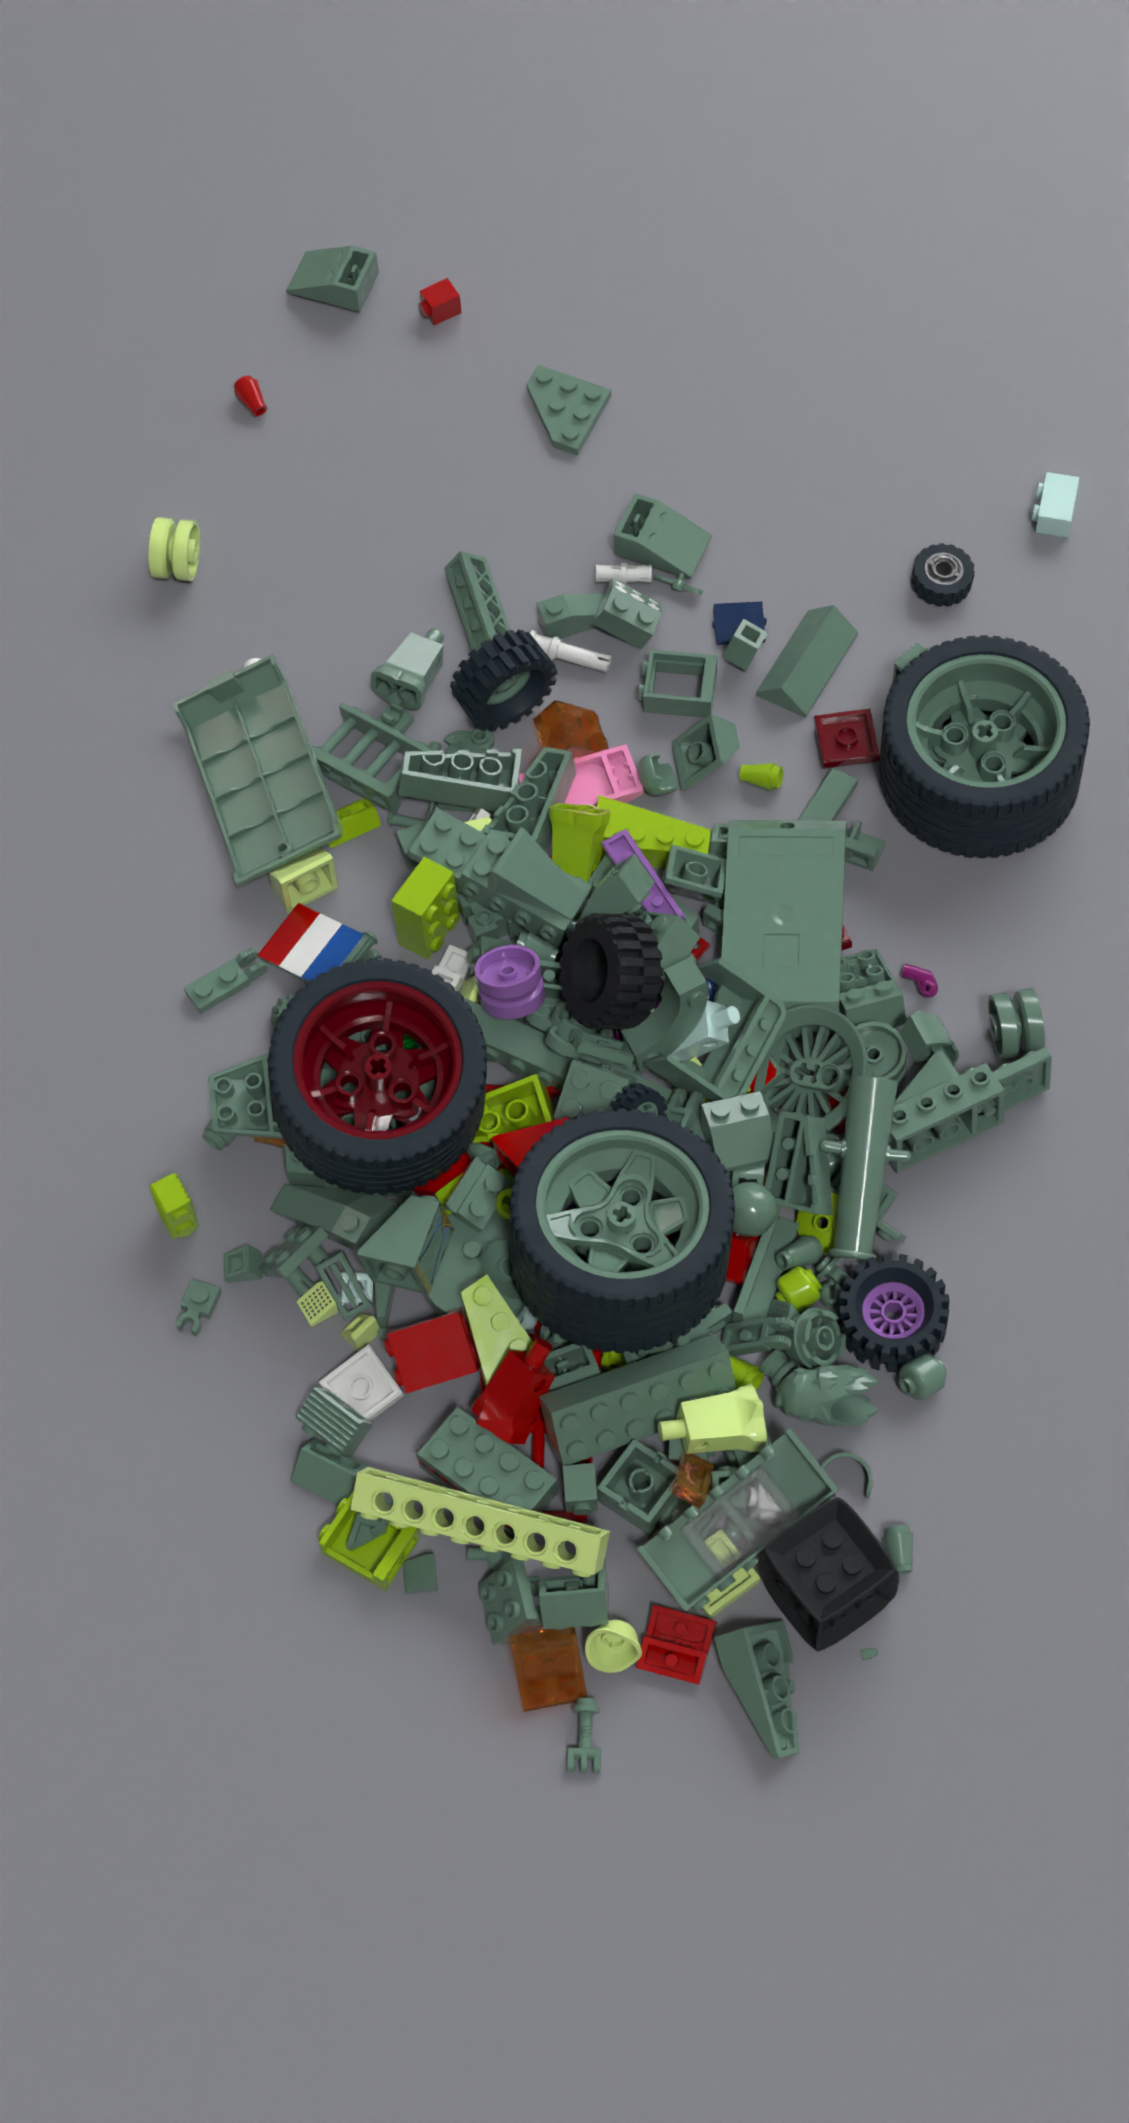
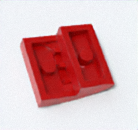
[636,1605,717,1685]

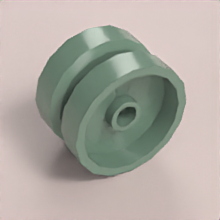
[988,988,1045,1060]
[841,1021,907,1089]

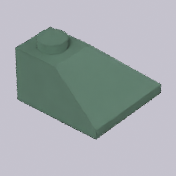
[672,714,740,791]

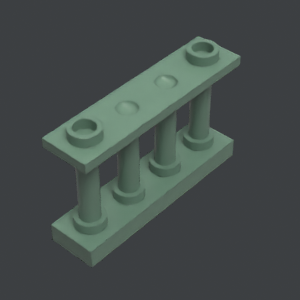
[312,702,432,814]

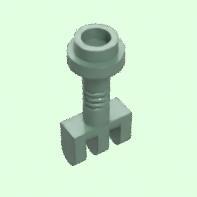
[567,1698,601,1773]

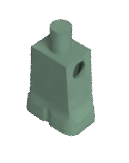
[371,628,444,710]

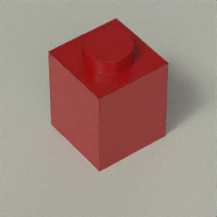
[418,278,462,325]

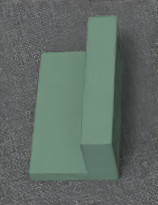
[290,1438,369,1505]

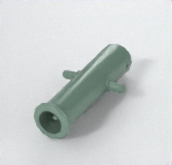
[819,1075,912,1261]

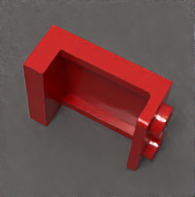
[384,1307,480,1394]

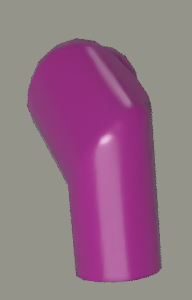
[901,963,938,998]

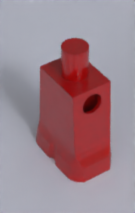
[471,1338,556,1444]

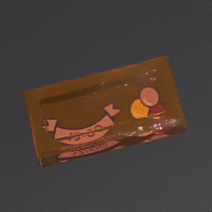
[672,1452,714,1509]

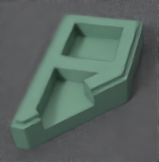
[346,1497,393,1551]

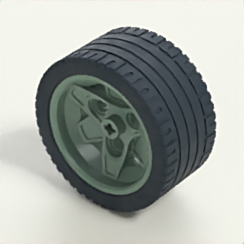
[879,635,1090,858]
[509,1109,735,1353]

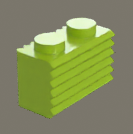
[149,1173,199,1239]

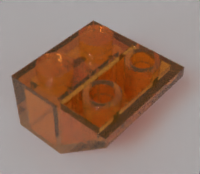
[533,700,609,759]
[510,1627,587,1712]

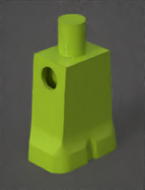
[549,803,611,883]

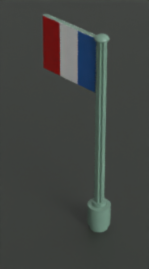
[202,903,378,1151]

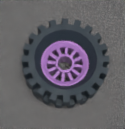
[838,1253,950,1373]

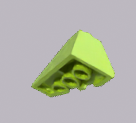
[472,1074,555,1143]

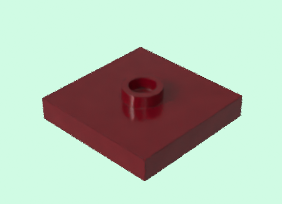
[814,708,880,768]

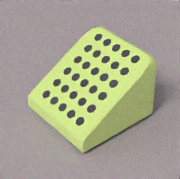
[296,1281,338,1327]

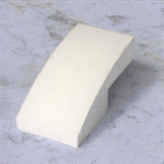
[432,944,470,992]

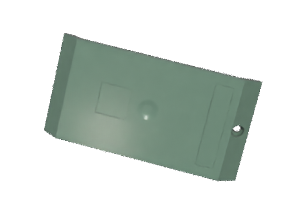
[172,654,343,887]
[721,820,847,1033]

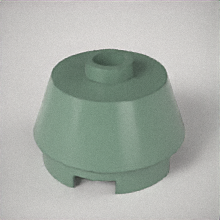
[783,1307,846,1369]

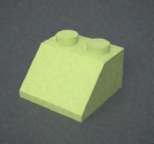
[268,848,339,914]

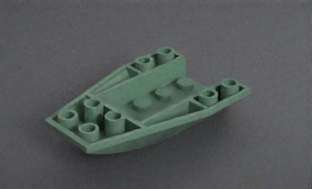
[208,1029,398,1139]

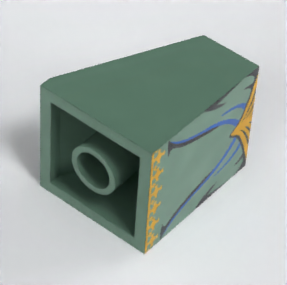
[357,1195,454,1295]

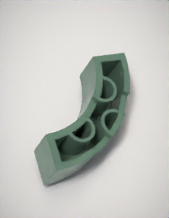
[621,957,708,1073]

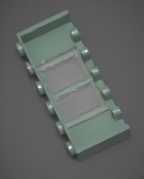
[637,1428,839,1613]

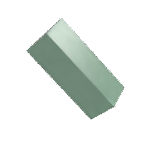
[756,605,858,718]

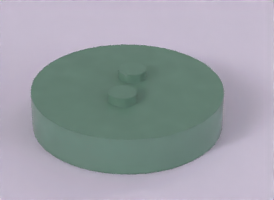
[423,1209,524,1329]

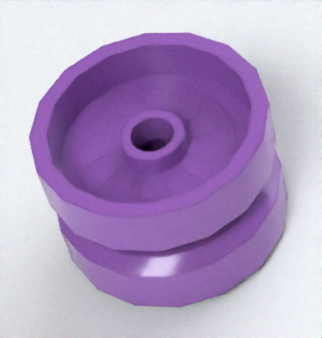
[474,945,546,1020]

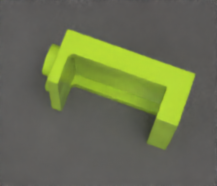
[318,1491,420,1591]

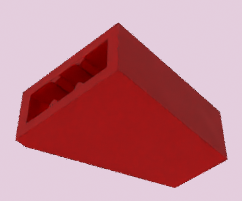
[491,1117,568,1177]

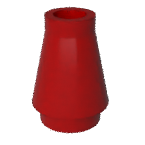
[234,375,267,417]

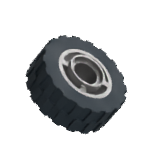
[911,543,975,607]

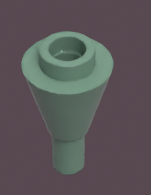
[467,1142,500,1170]

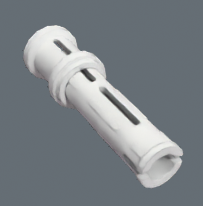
[530,630,612,673]

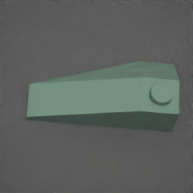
[270,1184,399,1252]
[714,1620,799,1759]

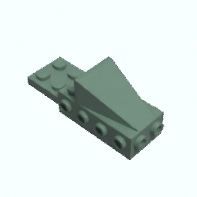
[407,808,592,947]
[889,1047,1052,1173]

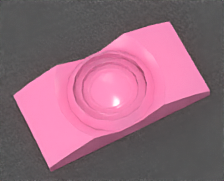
[518,744,644,807]

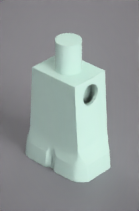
[670,1000,740,1063]

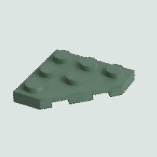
[527,365,611,456]

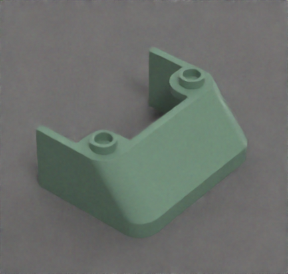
[645,958,786,1101]

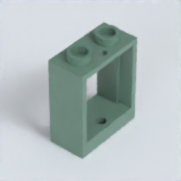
[638,649,717,718]

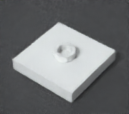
[319,1344,405,1421]

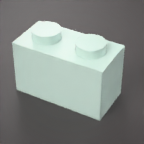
[1032,472,1079,538]

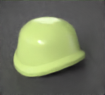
[585,1620,642,1673]

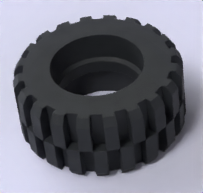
[559,913,663,1029]

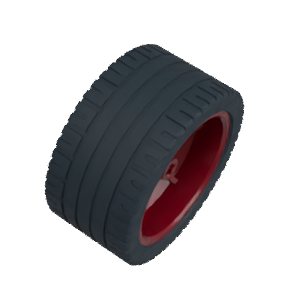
[268,958,487,1195]

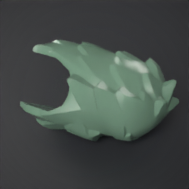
[775,1364,878,1426]

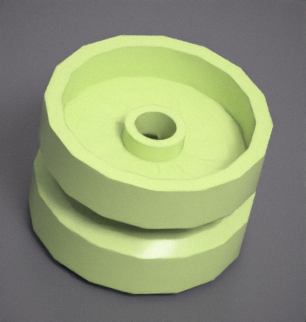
[148,517,200,582]

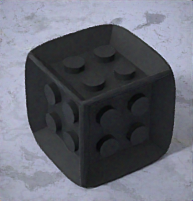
[758,1497,899,1652]

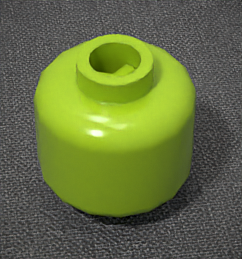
[775,1266,823,1312]

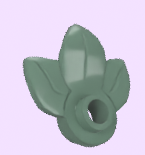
[444,729,494,754]

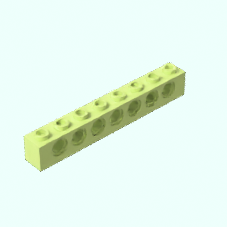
[350,1467,610,1577]

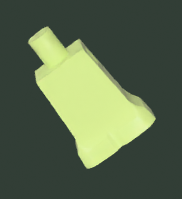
[658,1384,767,1454]

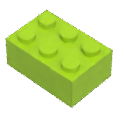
[391,857,460,960]

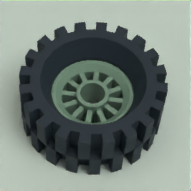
[450,629,557,732]

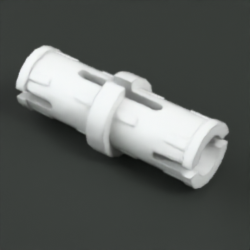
[596,563,652,585]

